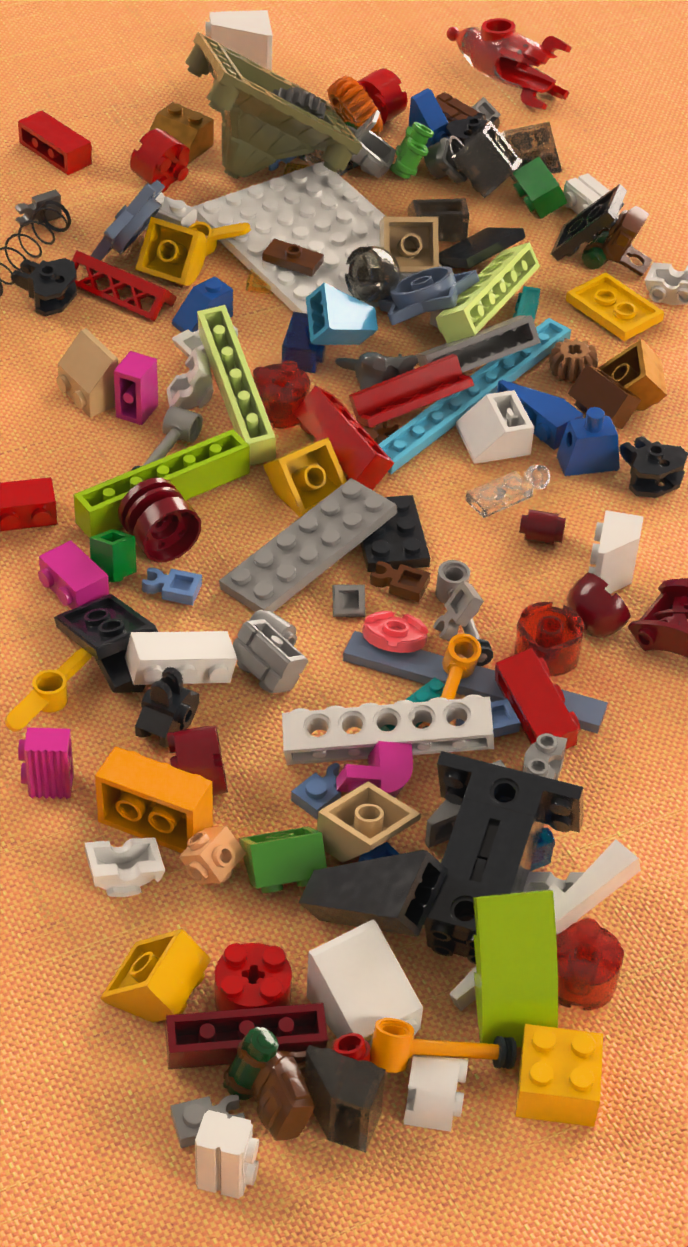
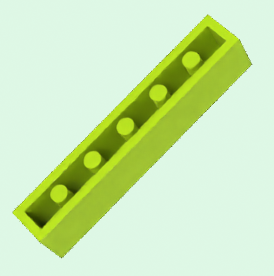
[73,429,250,539]

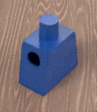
[557,407,620,476]

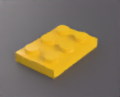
[566,272,664,341]

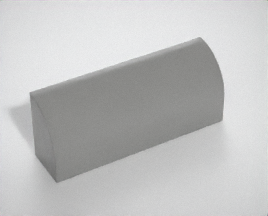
[415,315,541,373]

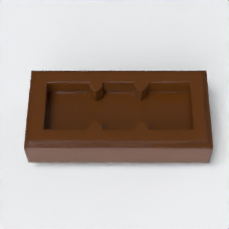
[262,238,324,277]

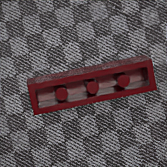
[165,1003,328,1070]

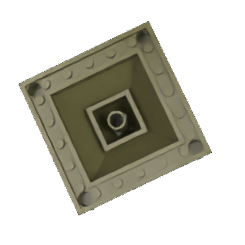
[185,32,362,179]

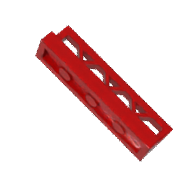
[72,250,177,322]
[349,354,474,428]

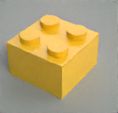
[515,1024,603,1127]

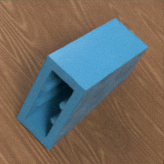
[306,283,378,345]

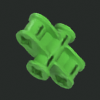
[390,122,434,179]

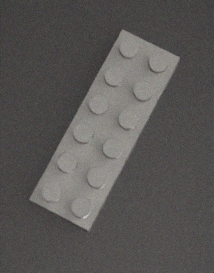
[219,478,397,612]

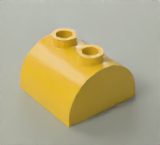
[135,217,207,286]

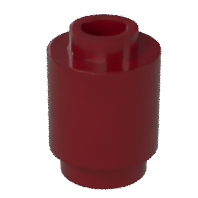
[519,509,566,545]

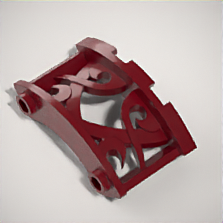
[628,578,688,658]

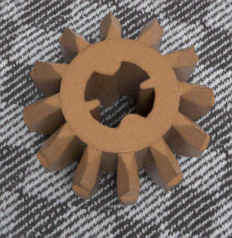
[549,338,598,384]

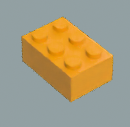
[95,746,213,853]

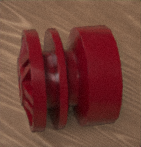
[118,478,201,563]

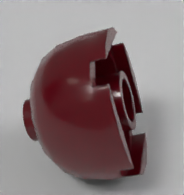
[567,572,631,638]

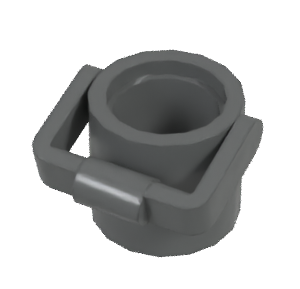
[424,135,470,183]

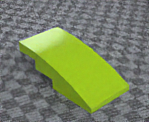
[473,890,558,1047]

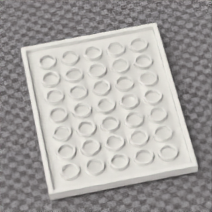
[193,161,442,327]

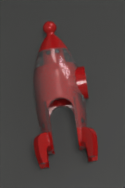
[446,18,572,110]

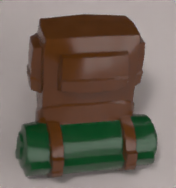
[582,206,652,276]
[223,1027,326,1141]

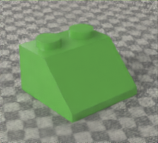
[239,826,327,893]

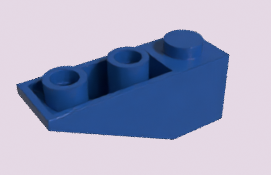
[497,380,583,450]

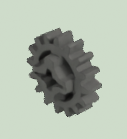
[271,87,326,119]

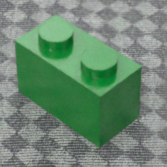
[512,157,568,219]

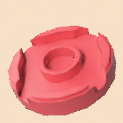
[362,611,428,653]

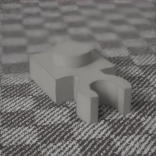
[433,580,484,641]
[171,1095,245,1148]

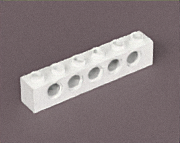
[282,695,494,765]

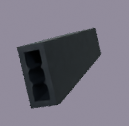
[298,850,448,937]

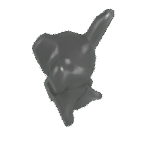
[335,352,418,390]

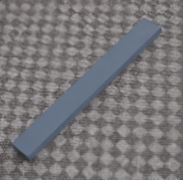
[343,631,608,734]

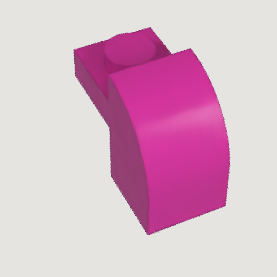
[336,741,413,797]

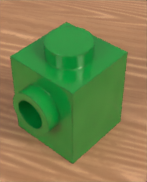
[89,529,137,582]

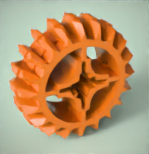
[327,75,383,136]

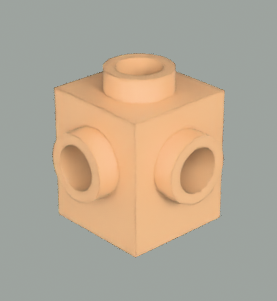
[179,826,246,884]

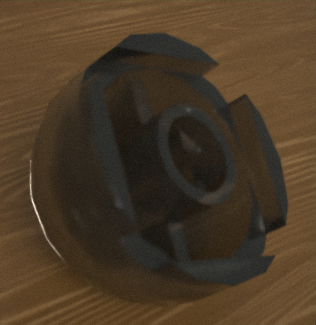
[345,246,400,303]

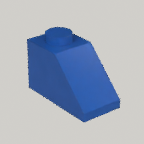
[409,88,448,147]
[172,276,233,332]

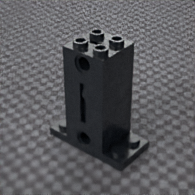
[424,751,583,964]

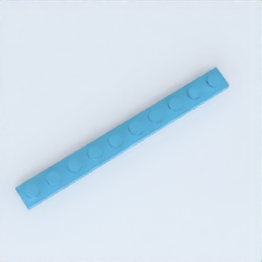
[378,318,571,474]

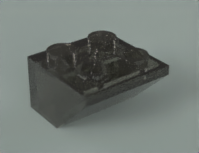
[452,121,522,198]
[496,121,562,182]
[407,198,469,242]
[305,1045,386,1153]

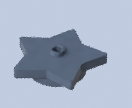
[91,180,165,260]
[377,266,480,325]

